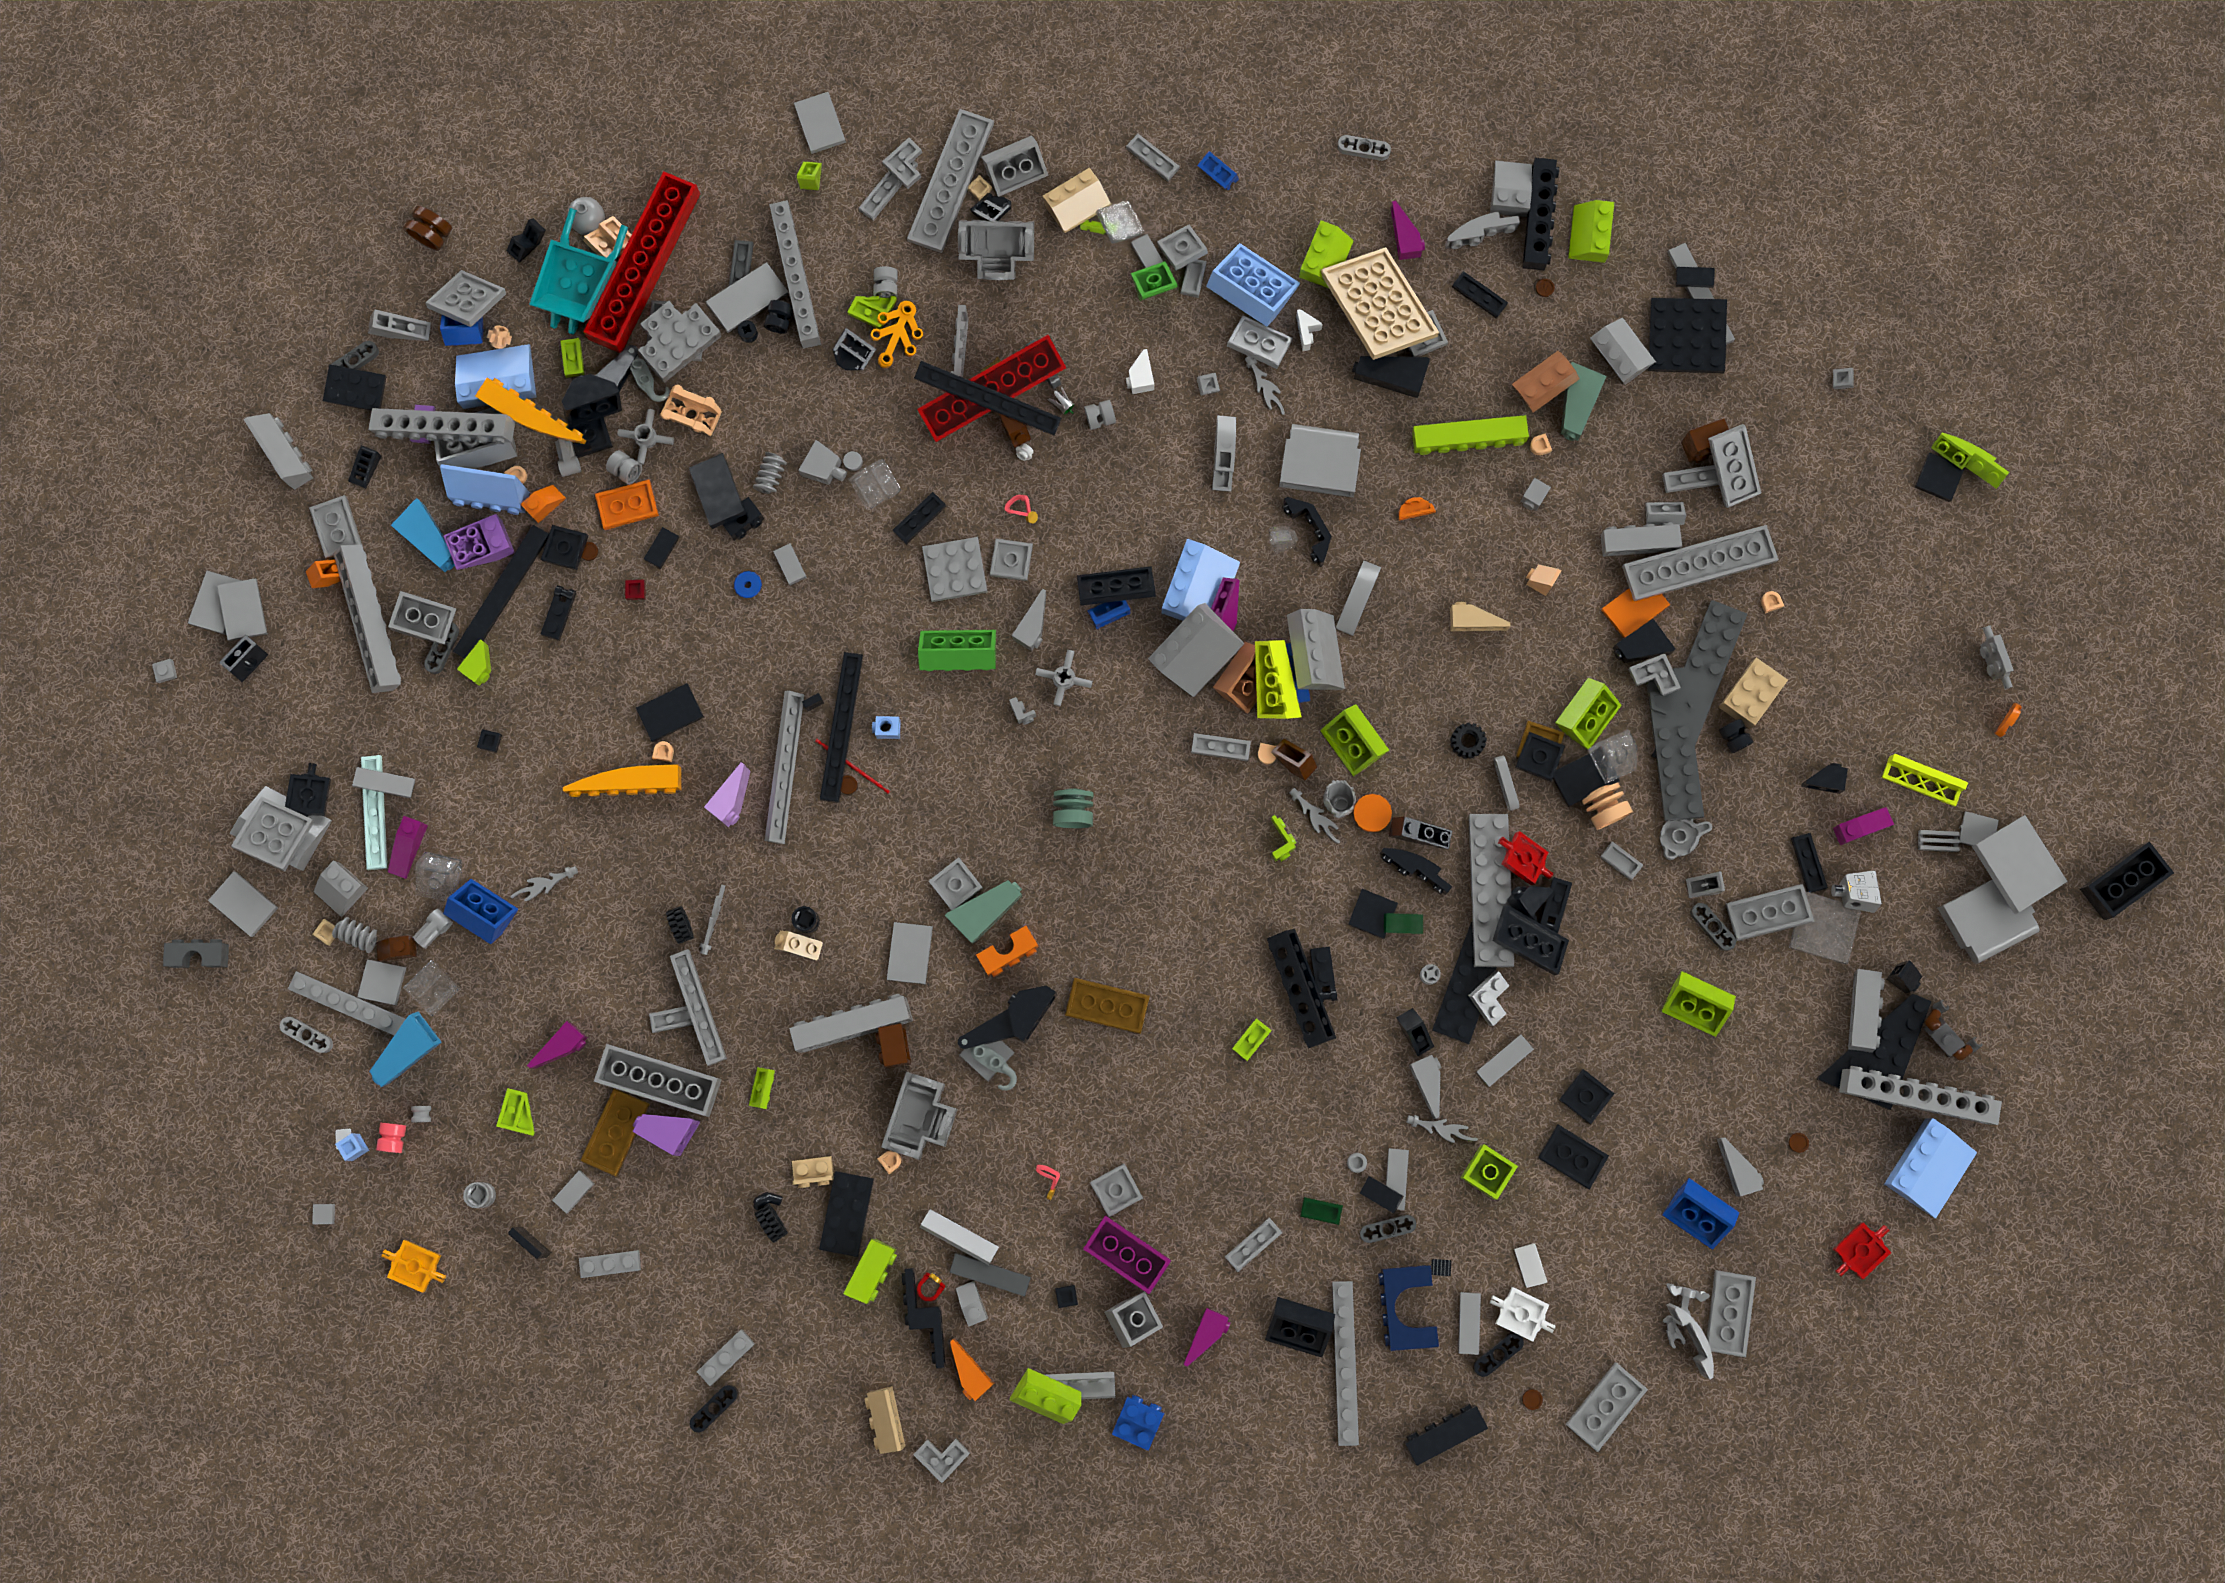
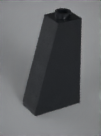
[1352,356,1430,398]

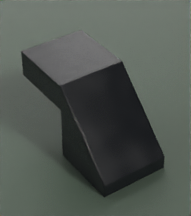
[506,218,546,263]

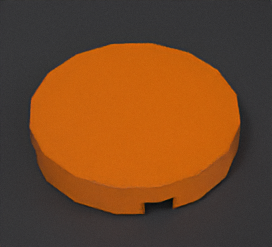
[1353,794,1392,832]

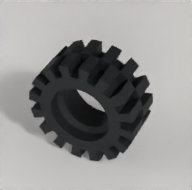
[1450,723,1487,759]
[666,906,694,944]
[755,1204,788,1243]

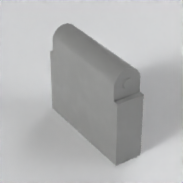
[1279,424,1361,497]
[1938,879,2040,964]

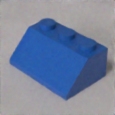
[443,879,518,944]
[1662,1178,1739,1250]

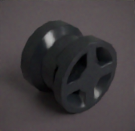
[737,320,758,343]

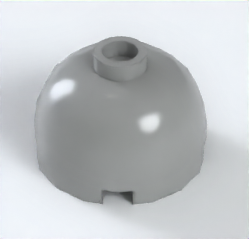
[567,197,605,235]

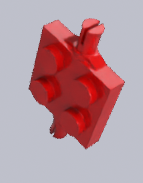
[1498,831,1553,885]
[1833,1222,1892,1280]

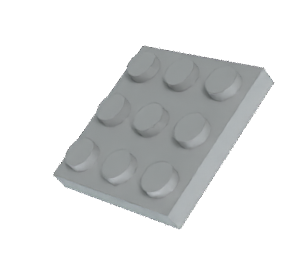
[426,270,506,327]
[922,537,987,602]
[231,796,314,872]

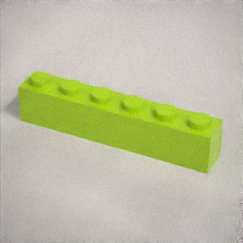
[1412,415,1529,455]

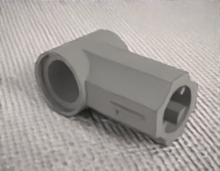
[555,439,581,477]
[413,909,453,949]

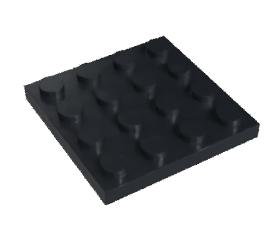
[1648,298,1727,373]

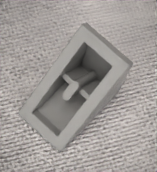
[1686,872,1725,898]

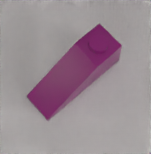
[1390,201,1425,260]
[1211,577,1240,632]
[1833,807,1894,846]
[388,816,428,879]
[527,1021,588,1069]
[1184,1308,1230,1367]

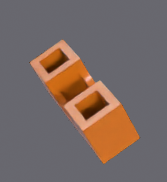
[976,926,1039,977]

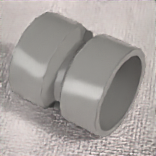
[873,266,898,298]
[1084,400,1116,430]
[606,450,642,485]
[463,1182,496,1208]

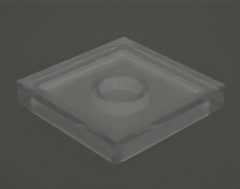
[1096,200,1145,244]

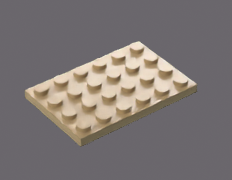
[1321,247,1439,360]

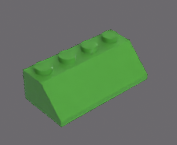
[918,630,996,671]

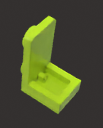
[1271,815,1296,862]

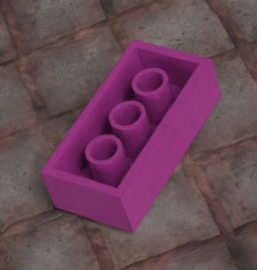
[1083,1215,1171,1294]

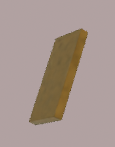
[1065,978,1150,1034]
[580,1088,650,1177]

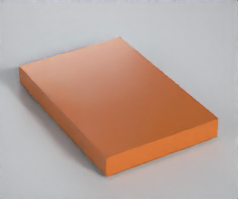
[595,480,659,530]
[1601,588,1670,638]

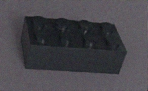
[2080,841,2174,920]

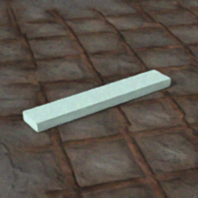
[361,755,387,870]

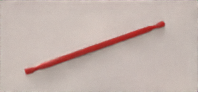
[815,739,890,794]

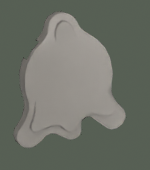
[1659,819,1712,860]

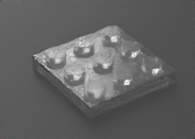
[1789,891,1861,964]

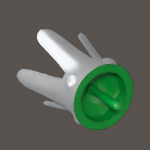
[1048,387,1075,415]

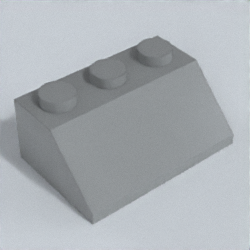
[981,136,1049,197]
[1590,318,1656,385]

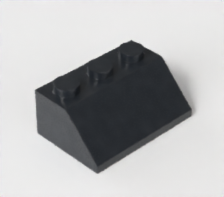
[1265,1297,1335,1358]

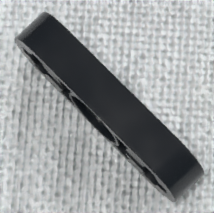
[1473,1333,1524,1377]
[690,1385,739,1433]

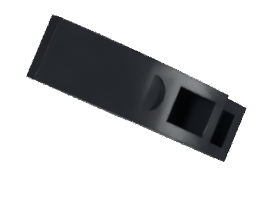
[1380,848,1452,895]

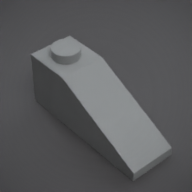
[368,310,431,341]
[1012,589,1047,651]
[1409,1055,1441,1119]
[1717,1138,1764,1196]

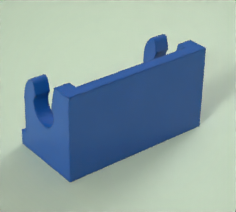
[1197,151,1239,190]
[1087,600,1130,629]

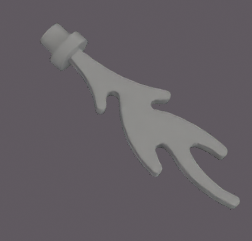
[1245,356,1285,415]
[1289,788,1340,844]
[511,866,578,901]
[699,885,725,955]
[1406,1115,1478,1143]

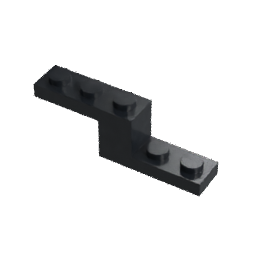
[902,1268,946,1368]

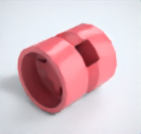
[376,1123,406,1153]

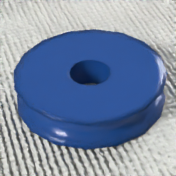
[734,571,762,598]

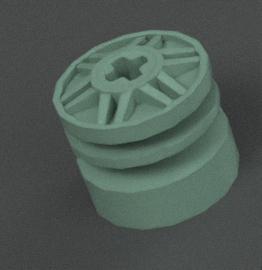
[1053,788,1094,828]

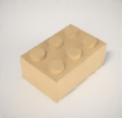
[1719,658,1788,729]

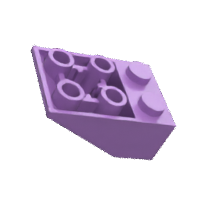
[444,514,515,570]

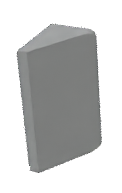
[1645,502,1686,525]

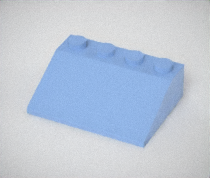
[1206,243,1300,327]
[455,344,536,409]
[440,464,530,515]
[1162,539,1240,621]
[1884,1118,1977,1219]

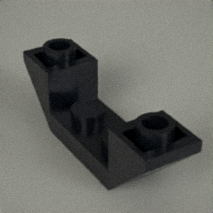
[1282,497,1332,567]

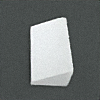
[1514,1243,1547,1288]

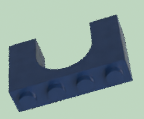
[1378,1265,1439,1351]

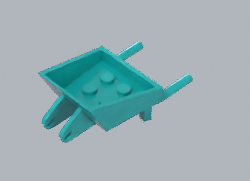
[529,208,628,335]

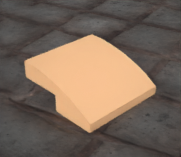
[583,216,632,260]

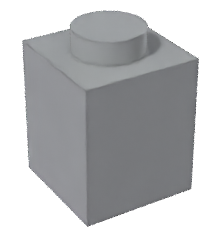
[1520,478,1551,511]

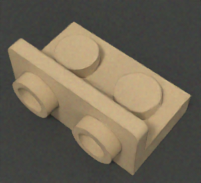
[792,1156,834,1188]

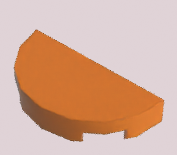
[1398,497,1436,521]
[1995,703,2022,737]

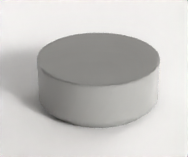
[843,451,863,471]
[1347,1153,1367,1173]

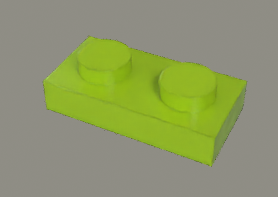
[561,338,585,378]
[1232,1018,1272,1061]
[749,1067,775,1109]

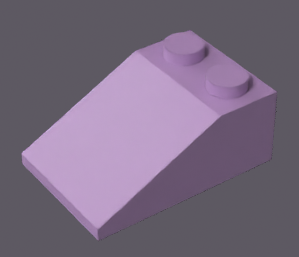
[704,762,750,827]

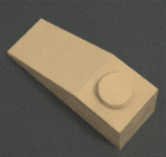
[1450,602,1510,631]

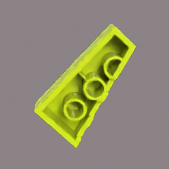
[1255,640,1301,719]

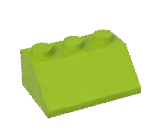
[1568,200,1614,263]
[1299,220,1354,288]
[1555,678,1622,750]
[1320,704,1389,777]
[1662,971,1736,1037]
[843,1239,897,1304]
[1009,1368,1081,1424]

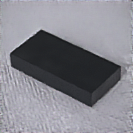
[1676,267,1715,288]
[644,527,680,569]
[1360,1176,1404,1213]

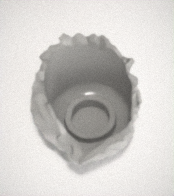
[1323,780,1356,818]

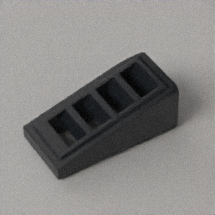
[348,445,382,489]

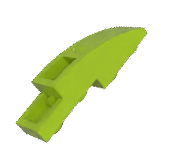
[1931,433,2010,489]

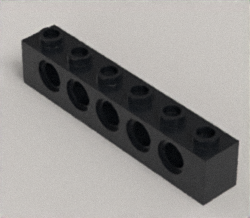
[1522,157,1559,271]
[1267,929,1336,1049]

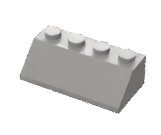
[244,413,313,490]

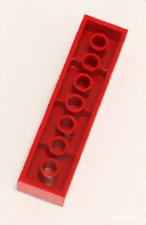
[917,335,1066,442]

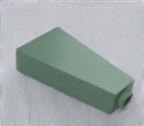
[1560,362,1607,441]
[945,880,1022,944]

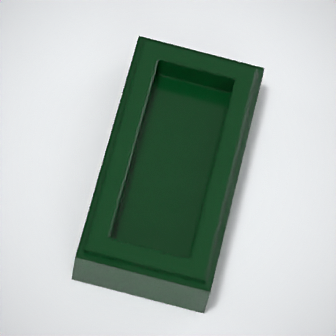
[1384,913,1423,934]
[1300,1197,1343,1225]

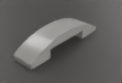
[1336,561,1381,636]
[1666,1303,1714,1379]

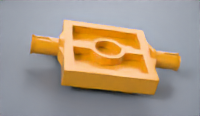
[381,1240,446,1293]

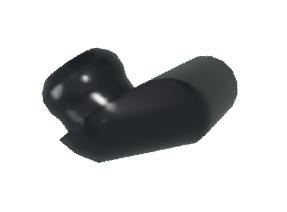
[753,1192,783,1211]

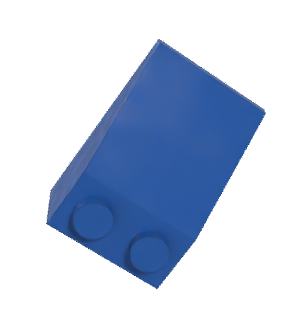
[440,315,484,346]

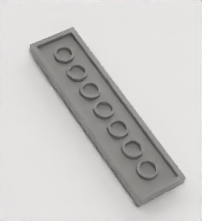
[907,109,994,253]
[1622,525,1779,601]
[1469,814,1514,967]

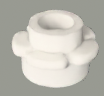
[1016,443,1033,461]

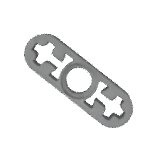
[1337,135,1391,161]
[1493,755,1519,811]
[280,1017,333,1053]

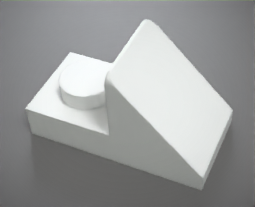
[1296,310,1322,351]

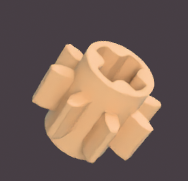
[487,325,512,349]

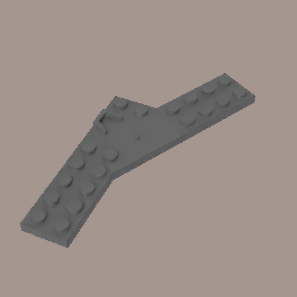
[1646,600,1747,821]

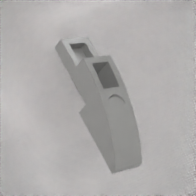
[1445,212,1520,249]
[1212,415,1236,492]

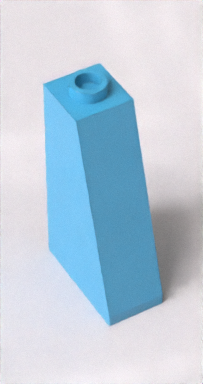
[391,498,455,572]
[369,1012,442,1087]

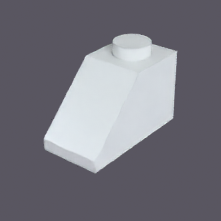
[1126,349,1154,394]

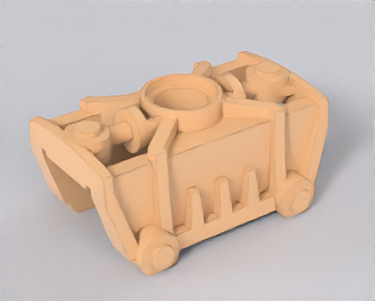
[660,384,722,437]

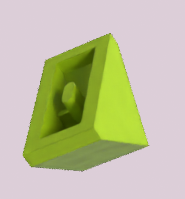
[797,162,822,190]

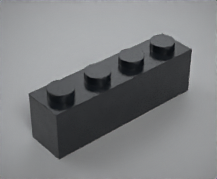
[1404,1404,1488,1466]

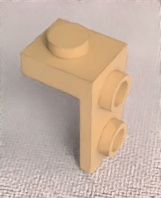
[775,930,823,960]

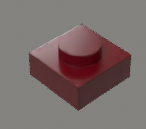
[625,579,646,600]

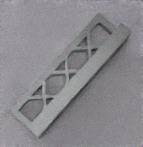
[1045,1372,1115,1399]

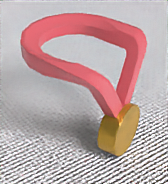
[1004,495,1038,524]
[1036,1165,1060,1201]

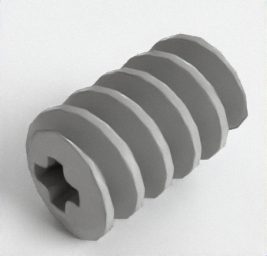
[753,452,787,494]
[332,917,377,953]

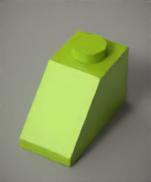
[457,639,491,686]

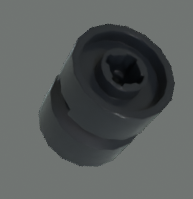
[764,300,793,334]
[1719,719,1754,754]
[791,906,820,934]

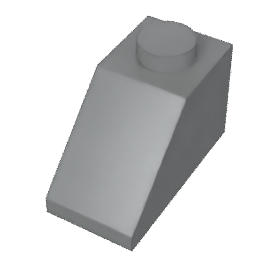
[956,1281,988,1327]

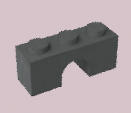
[163,939,229,968]

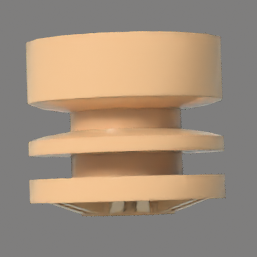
[1582,783,1633,830]

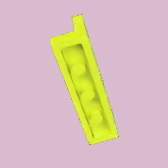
[1882,754,1968,807]

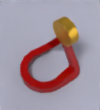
[917,1272,945,1302]

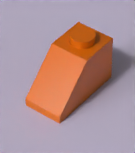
[521,485,566,523]
[306,559,341,588]

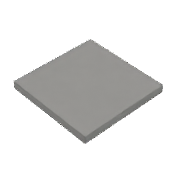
[1972,815,2068,914]

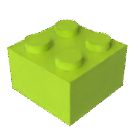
[1460,1144,1518,1200]

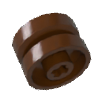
[403,206,452,251]

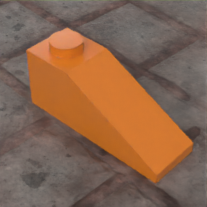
[950,1338,994,1401]

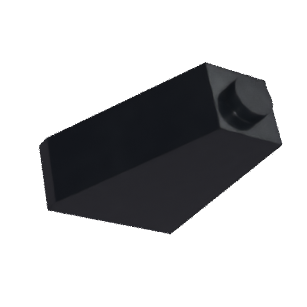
[1613,619,1676,663]

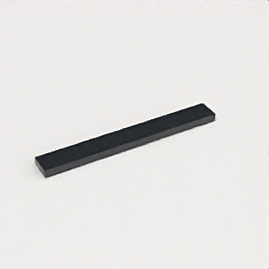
[914,361,1061,436]
[453,525,549,659]
[820,652,863,803]

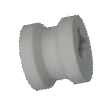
[1420,964,1441,985]
[411,1106,431,1123]

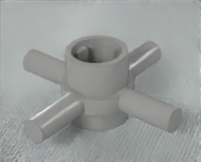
[618,409,674,465]
[1035,650,1093,706]

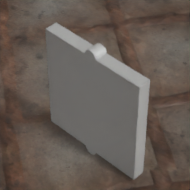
[1959,811,1999,846]

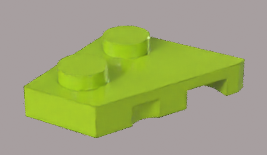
[847,296,897,329]
[496,1088,535,1136]

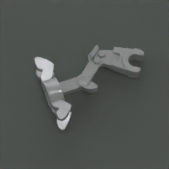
[1663,1283,1710,1348]

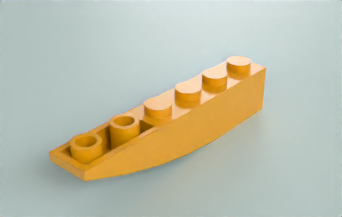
[475,377,586,444]
[563,765,681,797]

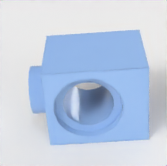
[872,716,901,739]
[335,1133,369,1161]

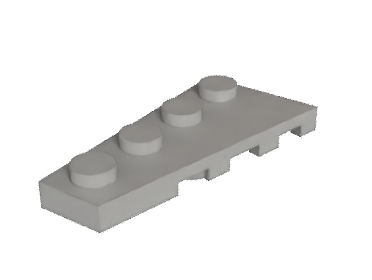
[951,305,969,377]

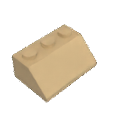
[1043,168,1111,233]
[865,1386,905,1454]

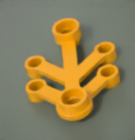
[870,301,923,368]

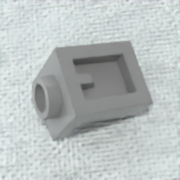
[1009,697,1036,725]

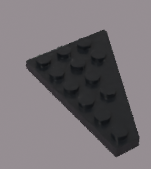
[1817,994,1932,1110]

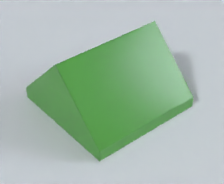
[1131,261,1178,301]

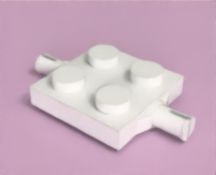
[1490,1287,1555,1341]

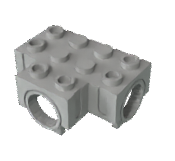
[958,220,1034,280]
[638,301,722,383]
[881,1072,958,1160]

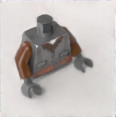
[1924,1000,1983,1061]

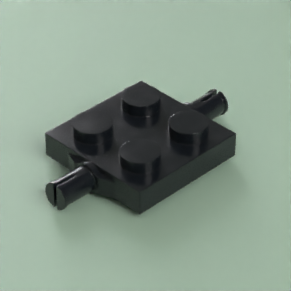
[285,763,331,817]

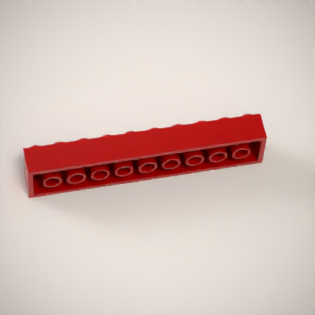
[583,171,700,353]

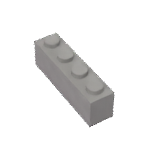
[1601,522,1682,557]
[1848,969,1885,1052]

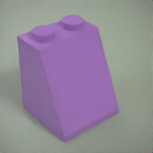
[632,1114,700,1156]

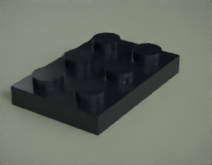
[322,364,387,411]

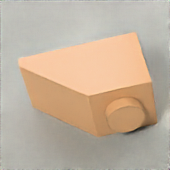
[1526,564,1561,596]

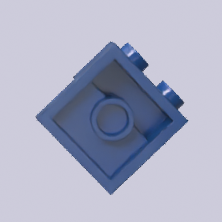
[1112,1395,1164,1451]

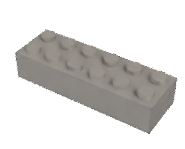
[789,994,913,1053]
[594,1044,722,1117]

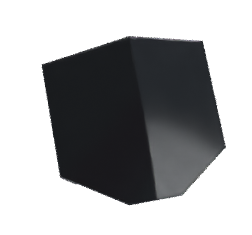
[970,193,1012,221]
[832,328,876,370]

